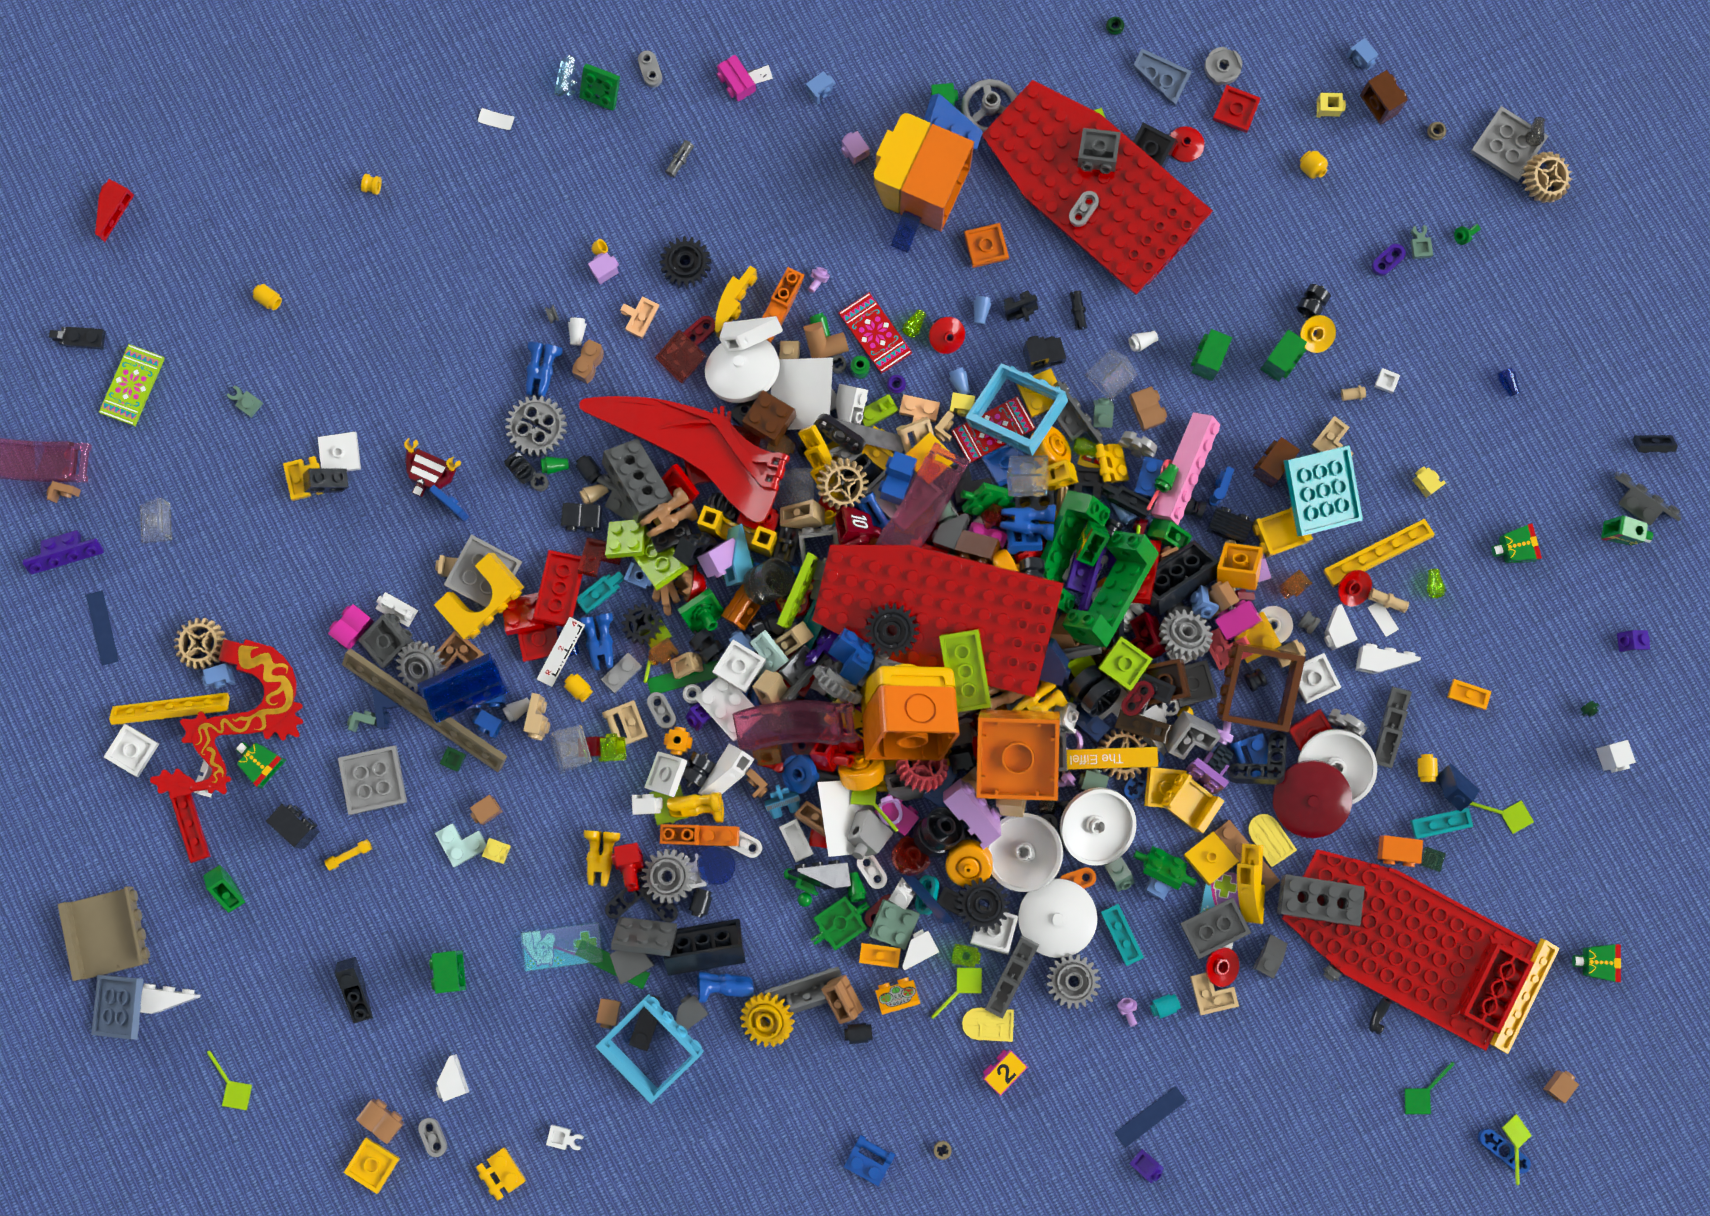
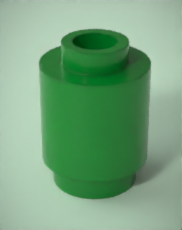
[851,356,870,379]

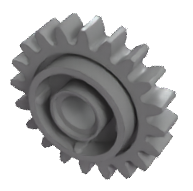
[1159,609,1213,661]
[396,641,447,694]
[813,665,863,704]
[641,849,696,904]
[1046,954,1101,1009]

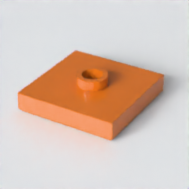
[964,223,1009,268]

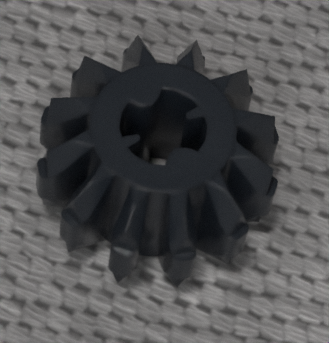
[504,451,536,484]
[707,492,738,521]

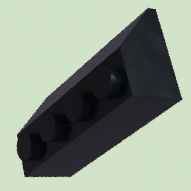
[1148,540,1219,615]
[664,919,746,976]

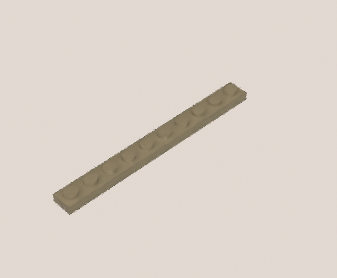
[342,648,507,772]

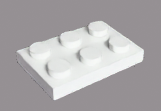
[695,677,763,741]

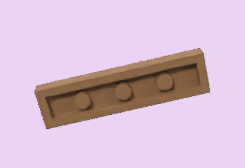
[1214,820,1280,893]

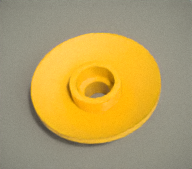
[1300,315,1336,353]

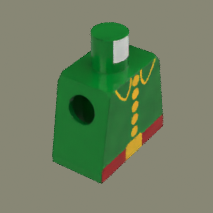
[1601,515,1653,545]
[1076,520,1110,566]
[1491,523,1542,563]
[236,742,286,788]
[1572,944,1621,982]

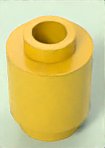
[253,284,282,310]
[564,674,593,702]
[1417,754,1438,782]

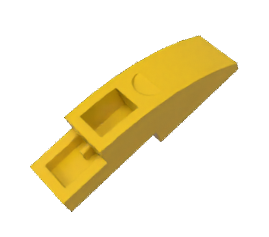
[715,266,758,338]
[1237,843,1265,924]

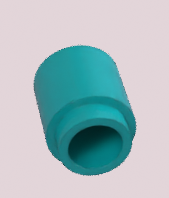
[1150,994,1181,1019]

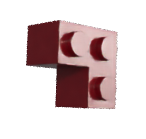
[1130,612,1170,660]

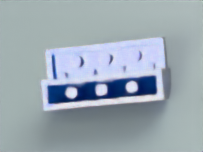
[417,653,508,723]

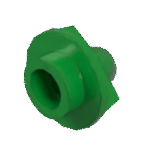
[1454,224,1481,245]

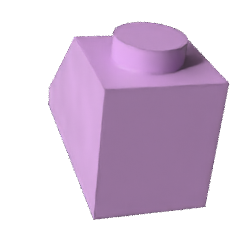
[697,537,735,578]

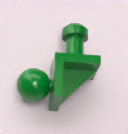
[784,868,818,907]

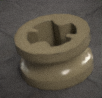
[933,1140,952,1160]

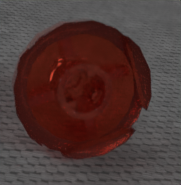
[891,836,931,876]

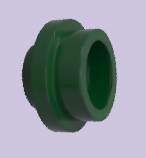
[1106,17,1124,35]
[1580,700,1600,718]

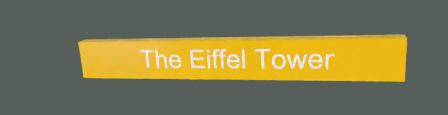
[1067,747,1158,770]

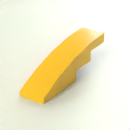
[798,424,845,502]

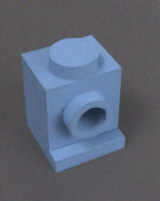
[1346,38,1379,70]
[806,71,836,105]
[624,562,652,591]
[729,629,756,653]
[202,663,236,688]
[1143,877,1171,900]

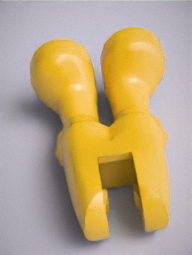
[1012,680,1068,711]
[667,792,724,823]
[583,830,621,887]

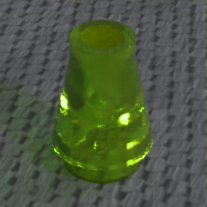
[902,309,926,338]
[1073,437,1097,456]
[1427,569,1446,598]

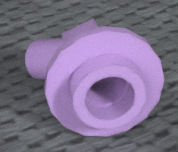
[808,267,830,293]
[1217,721,1234,745]
[1058,771,1076,787]
[1117,998,1137,1027]

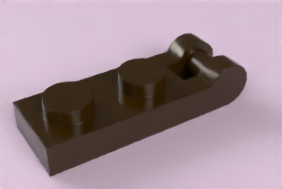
[1115,709,1173,744]

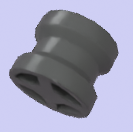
[1297,610,1321,635]

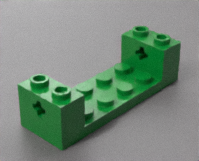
[1041,490,1111,614]
[1062,531,1159,648]

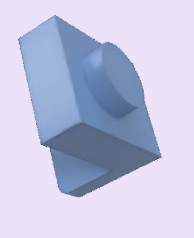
[1190,585,1219,620]

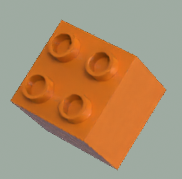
[976,709,1060,801]

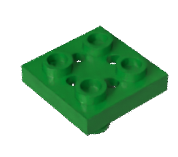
[579,63,620,111]
[677,588,724,635]

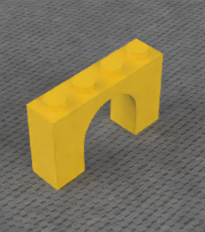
[697,505,778,558]
[434,553,524,639]

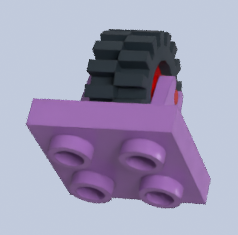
[1185,744,1234,794]

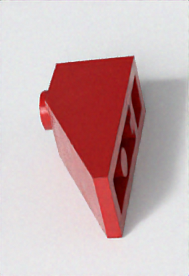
[95,179,134,242]

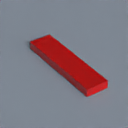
[169,793,211,863]

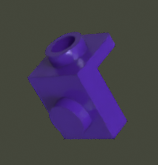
[1617,630,1650,652]

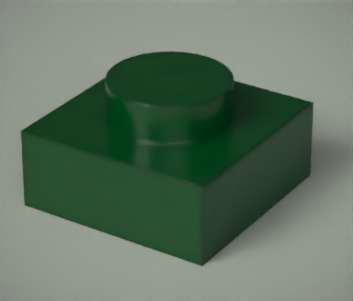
[440,746,466,772]

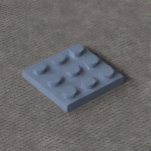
[91,975,143,1039]

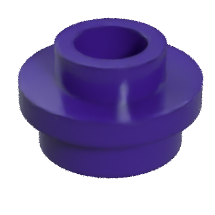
[887,375,906,394]

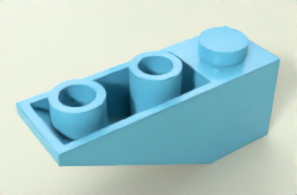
[724,524,756,587]

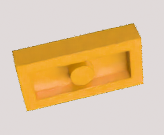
[1447,679,1491,710]
[859,943,901,968]

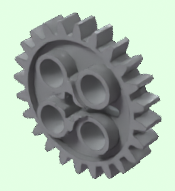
[505,395,568,457]

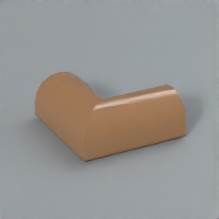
[803,322,849,358]
[435,630,485,672]
[794,801,826,837]

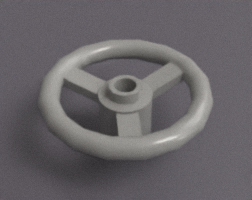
[961,79,1017,134]

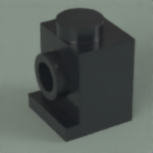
[731,400,755,430]
[948,746,977,774]

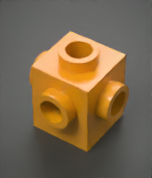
[664,727,693,755]

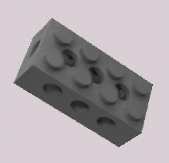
[602,438,673,524]
[1277,874,1365,926]

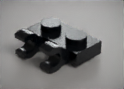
[1068,467,1107,500]

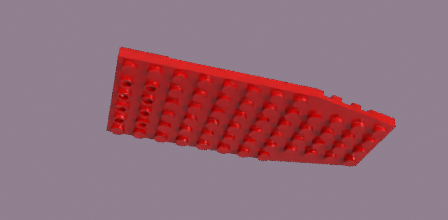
[982,80,1213,295]
[812,544,1064,697]
[1281,849,1537,1051]

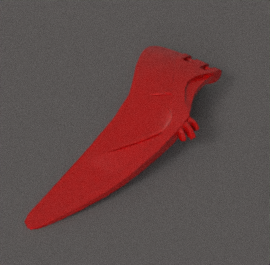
[579,396,790,524]

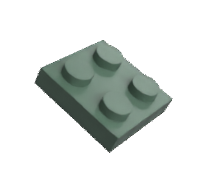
[869,899,920,950]

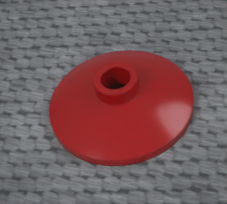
[1170,126,1204,162]
[929,317,965,354]
[1338,570,1372,607]
[1206,947,1239,987]

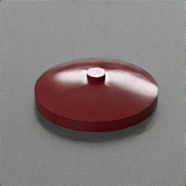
[1272,760,1352,838]

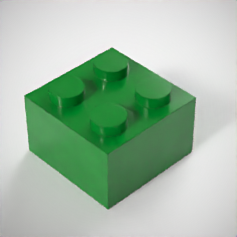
[1190,329,1232,381]
[1260,329,1307,382]
[429,950,466,994]

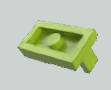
[862,394,899,427]

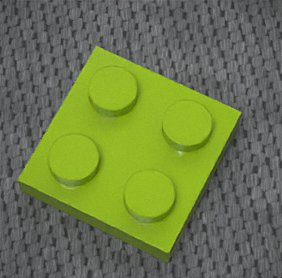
[605,520,647,559]
[1097,636,1153,691]

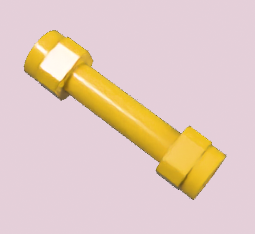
[324,839,372,871]

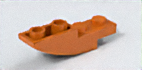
[762,267,805,343]
[660,824,740,846]

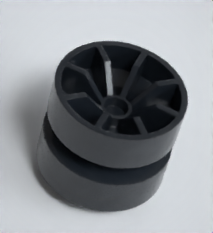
[1068,665,1121,717]
[913,807,964,857]

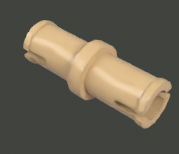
[1368,588,1409,613]

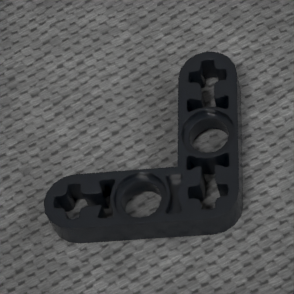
[798,414,866,458]
[1227,731,1287,785]
[605,875,678,923]

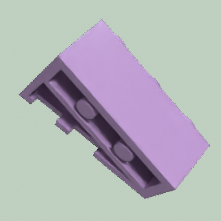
[943,778,1001,849]

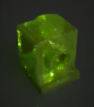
[599,733,626,762]
[951,943,981,968]

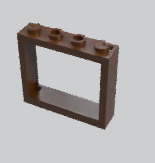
[1216,642,1306,732]

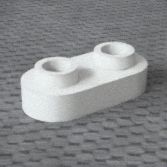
[729,831,762,858]
[857,855,887,889]

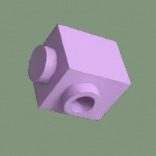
[841,131,870,165]
[588,252,619,284]

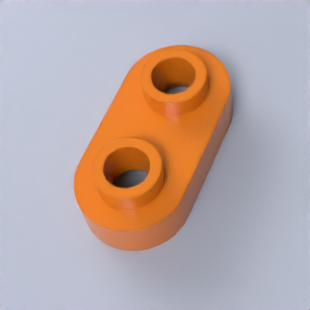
[1060,867,1096,888]

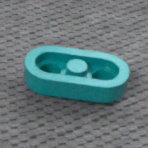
[915,875,939,915]

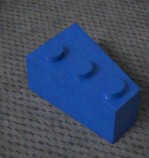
[924,93,983,150]

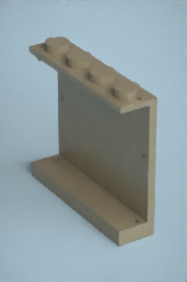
[58,886,150,981]

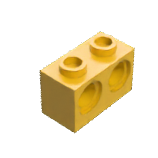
[1031,459,1078,491]

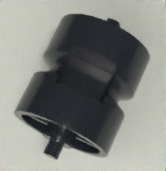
[1296,284,1331,319]
[1019,557,1045,578]
[750,611,785,638]
[689,628,725,664]
[682,752,715,788]

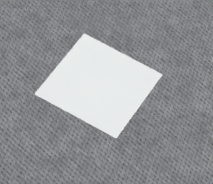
[771,358,833,430]
[818,781,874,857]

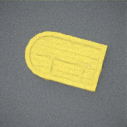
[1248,814,1297,868]
[962,1007,1014,1042]

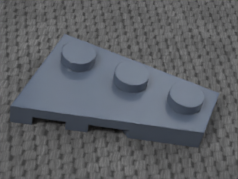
[1133,48,1192,106]

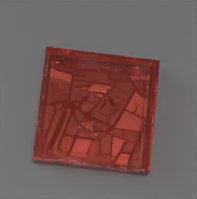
[655,330,707,383]

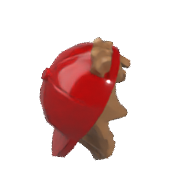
[674,564,706,602]

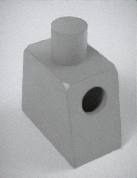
[848,809,893,860]

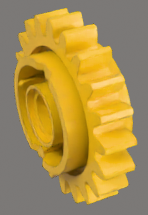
[740,992,795,1047]

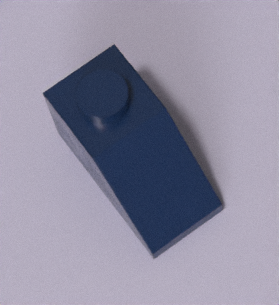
[1039,638,1071,686]
[1075,704,1110,744]
[1438,763,1480,812]

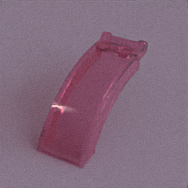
[0,438,92,483]
[876,442,969,547]
[732,700,859,751]

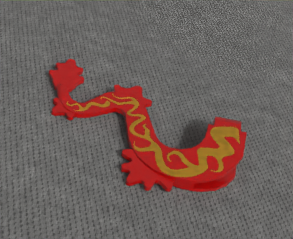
[150,639,303,799]

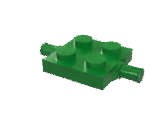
[960,482,1015,520]
[1133,846,1197,890]
[810,896,870,950]

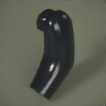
[1369,996,1392,1035]

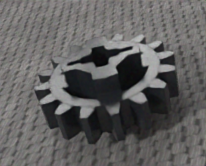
[621,603,664,645]

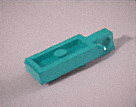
[577,571,624,615]

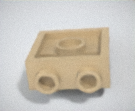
[523,693,550,741]

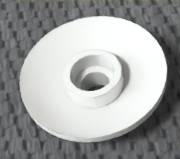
[1258,606,1293,643]

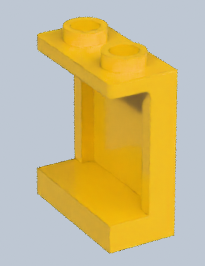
[1252,507,1313,557]
[1161,773,1224,833]

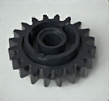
[659,236,712,289]
[865,602,920,657]
[955,878,1010,933]

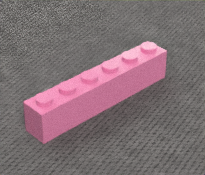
[1151,413,1220,525]

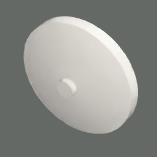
[705,340,780,403]
[1297,729,1377,804]
[1060,787,1136,865]
[987,813,1063,892]
[1018,878,1097,958]

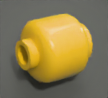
[1300,151,1328,179]

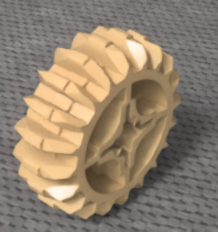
[1521,152,1572,203]
[816,458,868,510]
[174,618,227,670]
[1097,729,1147,780]

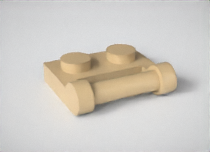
[896,417,934,453]
[602,700,648,749]

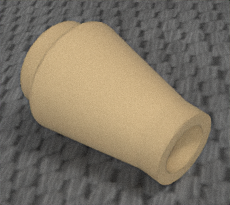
[579,484,609,504]

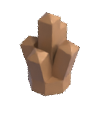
[652,579,680,616]

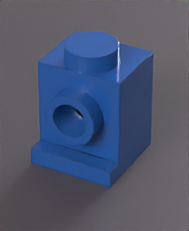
[472,709,505,739]

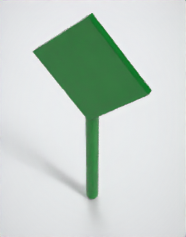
[1404,1062,1454,1114]

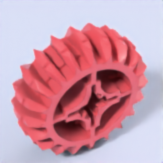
[896,759,949,793]

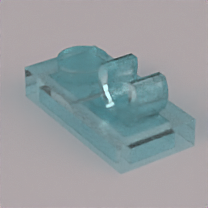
[554,55,577,96]

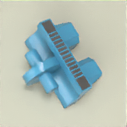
[764,784,800,819]

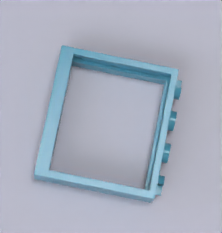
[965,363,1068,456]
[596,994,704,1104]

